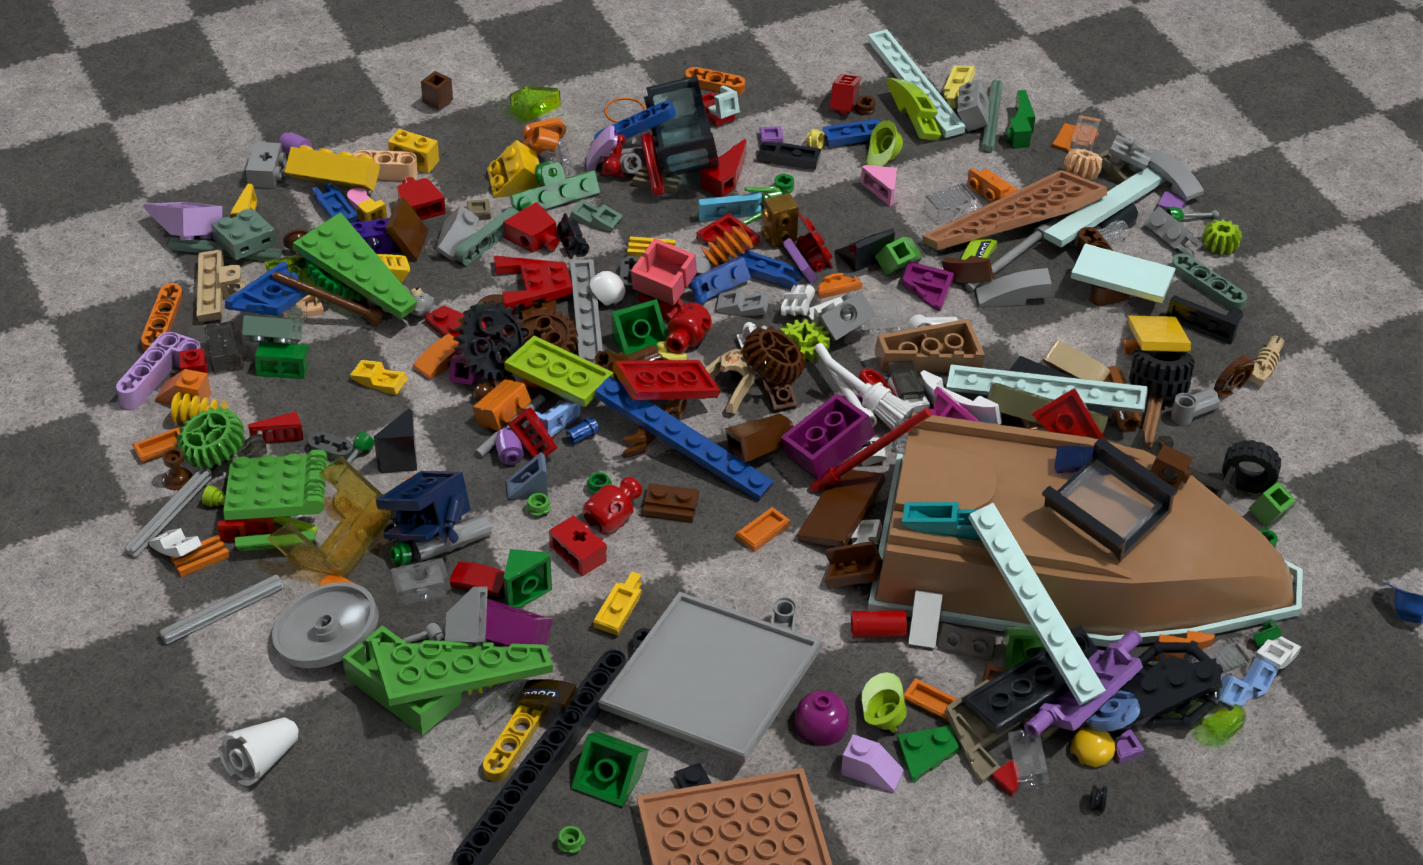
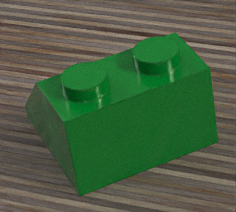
[571,732,649,807]

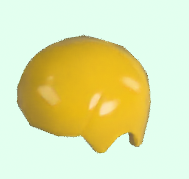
[1070,726,1115,767]

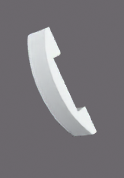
[921,370,1001,425]

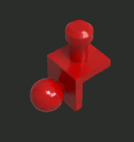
[602,134,629,177]

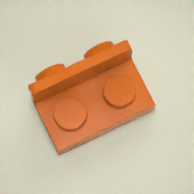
[967,168,1018,202]

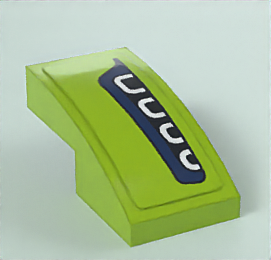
[961,237,997,260]

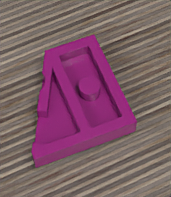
[902,261,954,312]

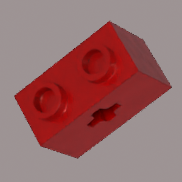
[549,515,607,577]

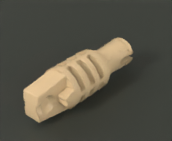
[1249,336,1284,386]

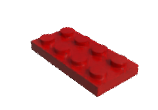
[612,360,721,401]

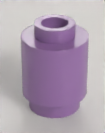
[279,132,312,155]
[495,428,524,465]

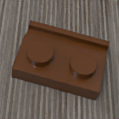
[642,483,699,523]

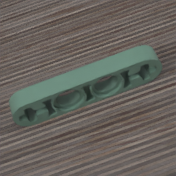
[454,207,520,266]
[1171,254,1247,310]

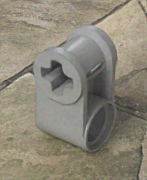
[771,597,797,632]

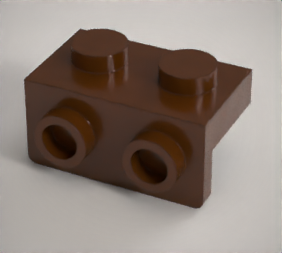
[824,541,883,589]

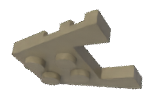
[945,679,1060,785]

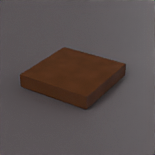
[385,197,429,262]

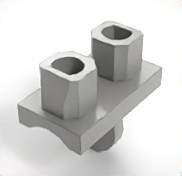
[1109,135,1154,173]

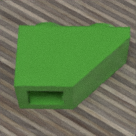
[875,237,923,276]
[1248,482,1298,527]

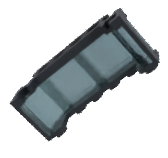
[644,76,719,178]

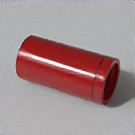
[851,610,907,638]

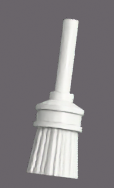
[824,357,915,430]

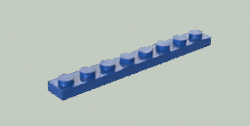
[594,376,774,502]

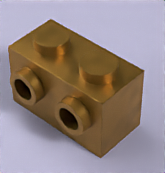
[761,193,799,248]

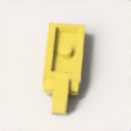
[944,66,975,109]

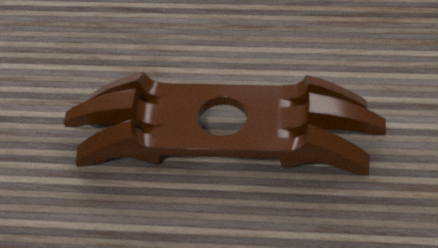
[622,399,687,458]

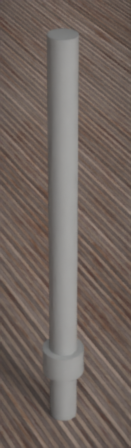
[965,217,1060,292]

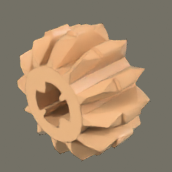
[1064,148,1103,180]

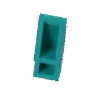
[902,502,982,541]

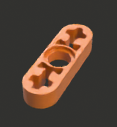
[685,67,745,95]

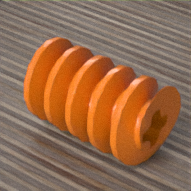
[700,222,753,267]

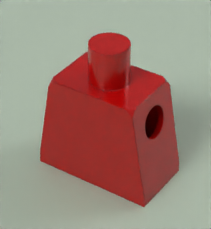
[397,177,446,220]
[503,202,559,253]

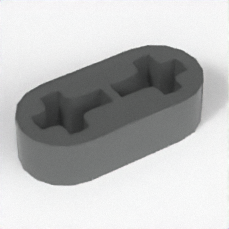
[620,256,640,293]
[308,432,353,463]

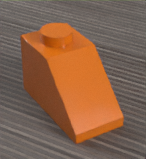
[155,369,211,404]

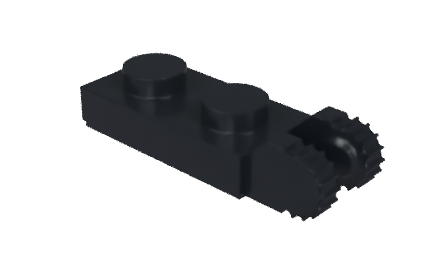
[756,141,821,169]

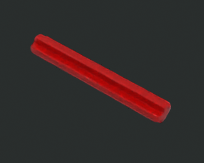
[641,133,664,196]

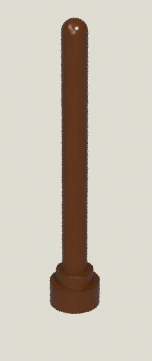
[272,271,384,327]

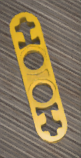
[483,705,548,781]

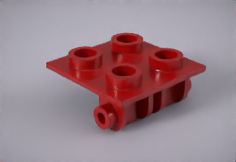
[797,212,833,271]

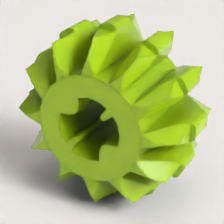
[1202,218,1242,256]

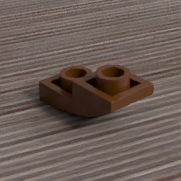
[941,255,994,283]
[760,377,798,411]

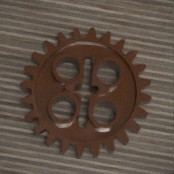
[503,308,579,353]

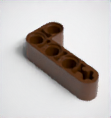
[1076,227,1131,306]

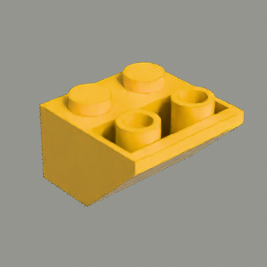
[487,140,539,198]

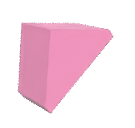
[861,165,897,206]

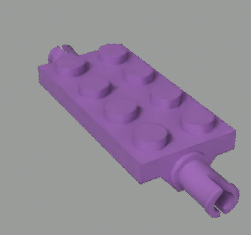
[1024,630,1143,738]

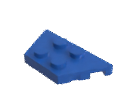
[225,262,307,316]

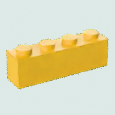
[285,145,381,191]

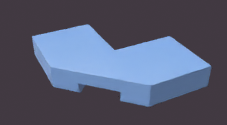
[1219,657,1279,709]

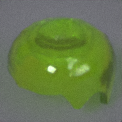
[1201,704,1246,740]

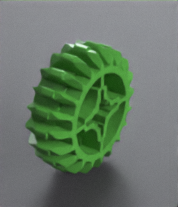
[176,407,245,469]

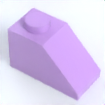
[841,734,904,793]

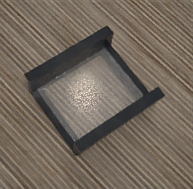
[1042,437,1178,562]

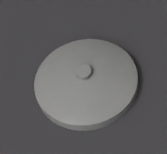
[272,582,379,668]

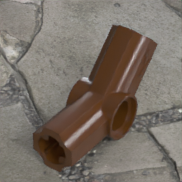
[595,345,660,378]

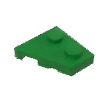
[897,725,959,783]

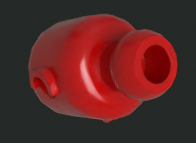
[666,303,712,354]
[582,477,642,535]

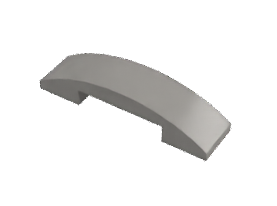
[1142,150,1204,201]

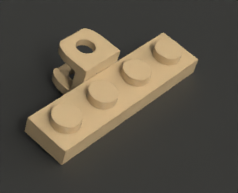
[197,249,246,323]

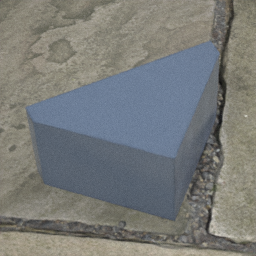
[506,453,548,500]

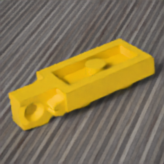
[593,571,642,636]

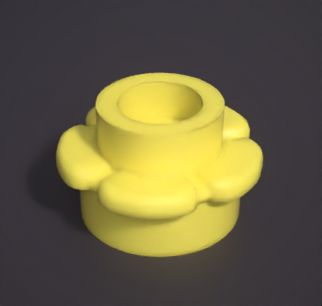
[806,129,825,149]

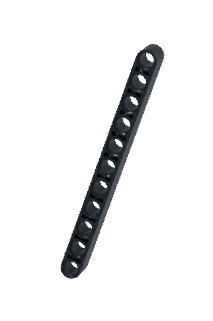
[452,649,626,865]

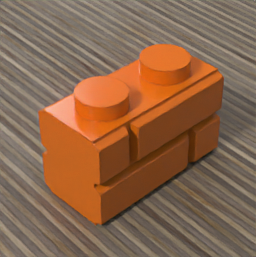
[472,379,531,431]

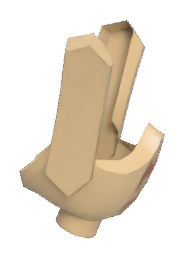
[705,349,755,414]

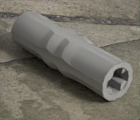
[412,515,492,562]

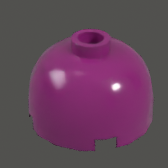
[794,690,850,746]

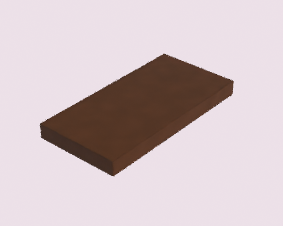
[797,470,886,547]

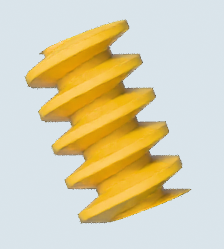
[171,392,228,425]

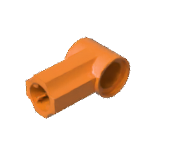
[522,127,559,155]

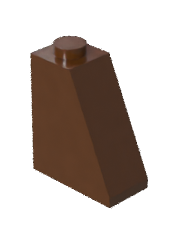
[725,414,794,462]

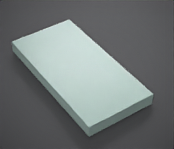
[1071,244,1176,303]

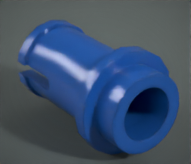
[566,418,599,445]

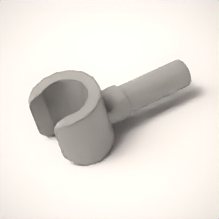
[404,623,444,643]

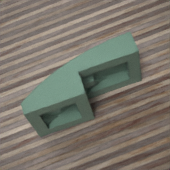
[569,199,623,231]

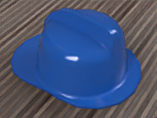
[1384,582,1423,624]

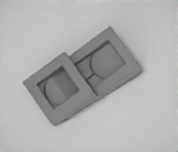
[716,289,770,316]

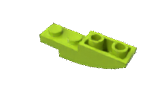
[885,78,941,141]

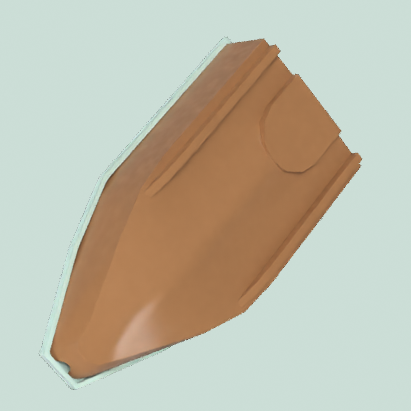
[868,412,1303,647]

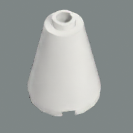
[218,717,299,786]

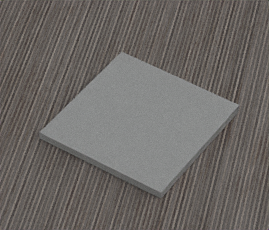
[598,592,822,763]

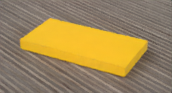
[1128,315,1191,352]

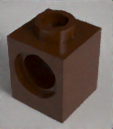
[1150,444,1193,489]

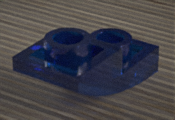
[1054,446,1111,477]

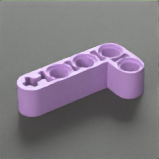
[116,332,201,410]

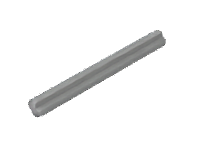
[124,467,213,558]
[160,575,283,644]

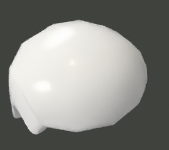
[590,271,626,306]

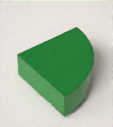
[1254,620,1283,646]

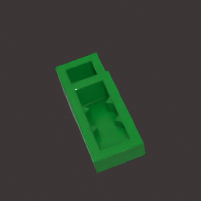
[1005,90,1035,149]

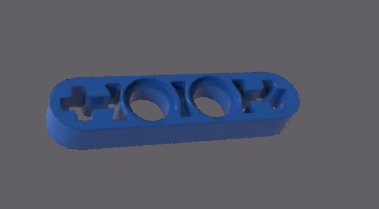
[594,101,676,140]

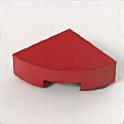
[992,759,1021,797]

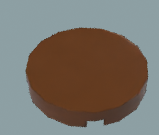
[1214,355,1255,398]

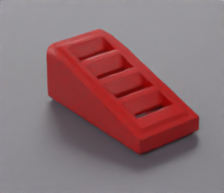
[508,407,558,458]
[248,411,304,444]

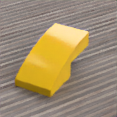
[350,360,408,395]

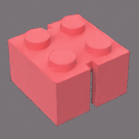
[631,238,697,306]

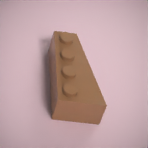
[875,319,985,373]

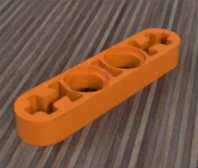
[141,283,183,352]

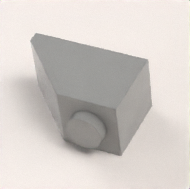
[435,205,479,262]
[442,586,488,642]

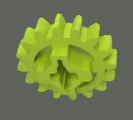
[781,319,830,363]

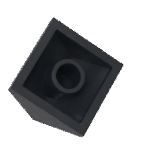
[835,228,895,272]
[374,409,417,473]

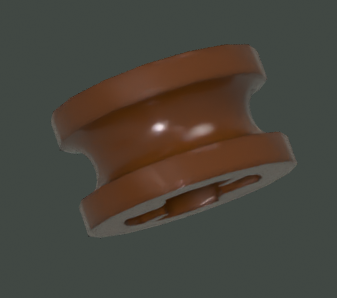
[856,95,876,115]

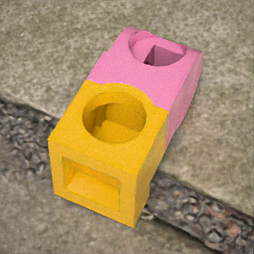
[347,188,387,222]

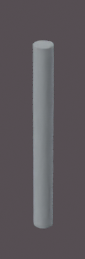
[474,394,546,458]

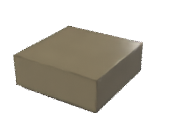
[467,199,491,220]

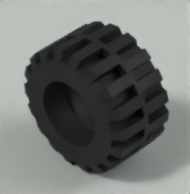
[1129,346,1195,397]

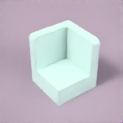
[708,85,740,119]

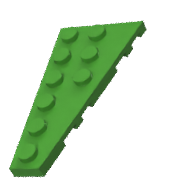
[292,212,417,320]

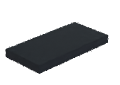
[961,648,1070,735]

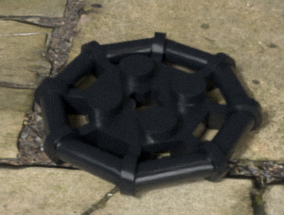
[1134,640,1223,731]

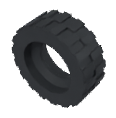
[1222,440,1281,494]

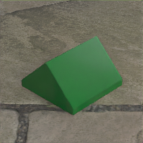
[611,299,668,356]
[504,549,552,609]

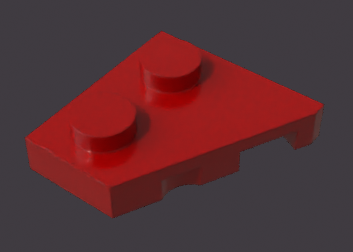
[696,213,760,251]

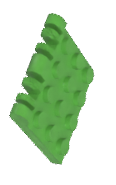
[224,449,328,520]

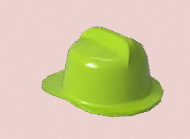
[867,120,903,167]
[862,672,907,733]

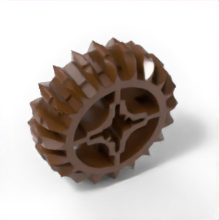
[742,325,806,386]

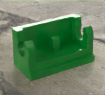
[255,342,309,379]

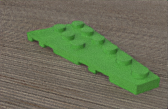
[370,638,553,706]

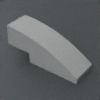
[976,268,1052,307]

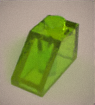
[510,86,561,123]

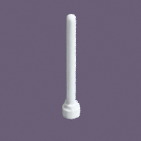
[815,343,877,427]

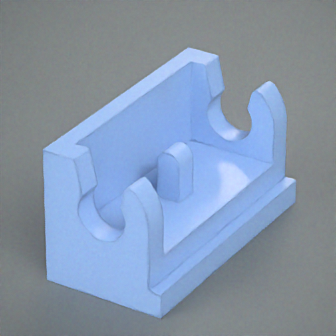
[527,396,581,437]

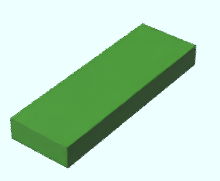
[235,530,317,552]

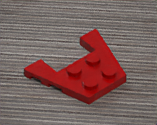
[494,256,573,310]

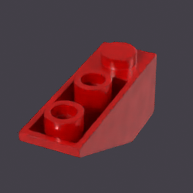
[700,139,747,197]

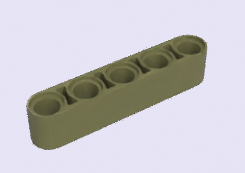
[987,382,1108,434]

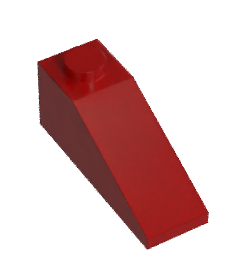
[830,74,862,114]

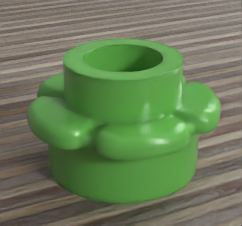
[526,493,551,516]
[557,826,585,853]

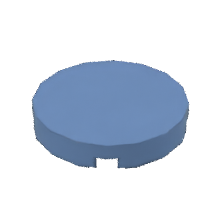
[1086,691,1140,732]

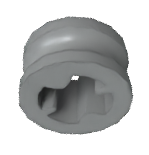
[619,153,641,173]

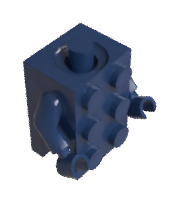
[376,471,471,544]

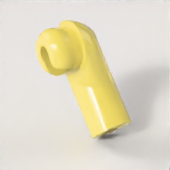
[656,342,687,360]

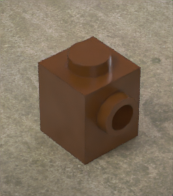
[421,71,453,110]

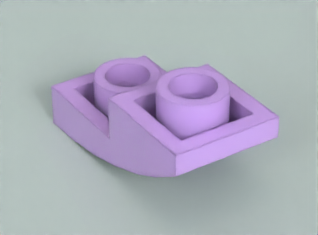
[586,125,618,171]

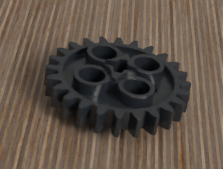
[453,301,528,381]

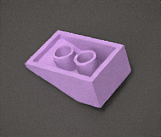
[144,202,222,240]

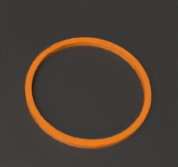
[605,97,646,123]

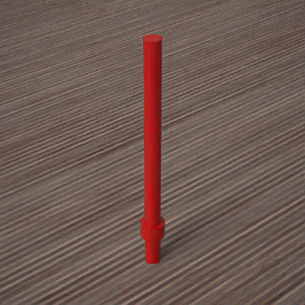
[810,407,932,493]

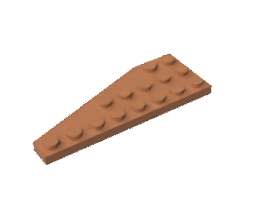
[922,170,1107,250]

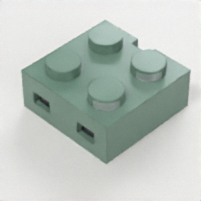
[211,208,277,260]
[242,315,303,344]

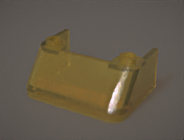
[267,456,393,577]

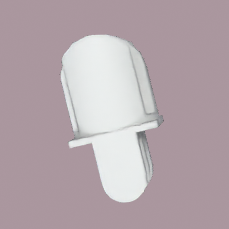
[781,285,815,316]

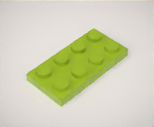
[504,336,614,407]

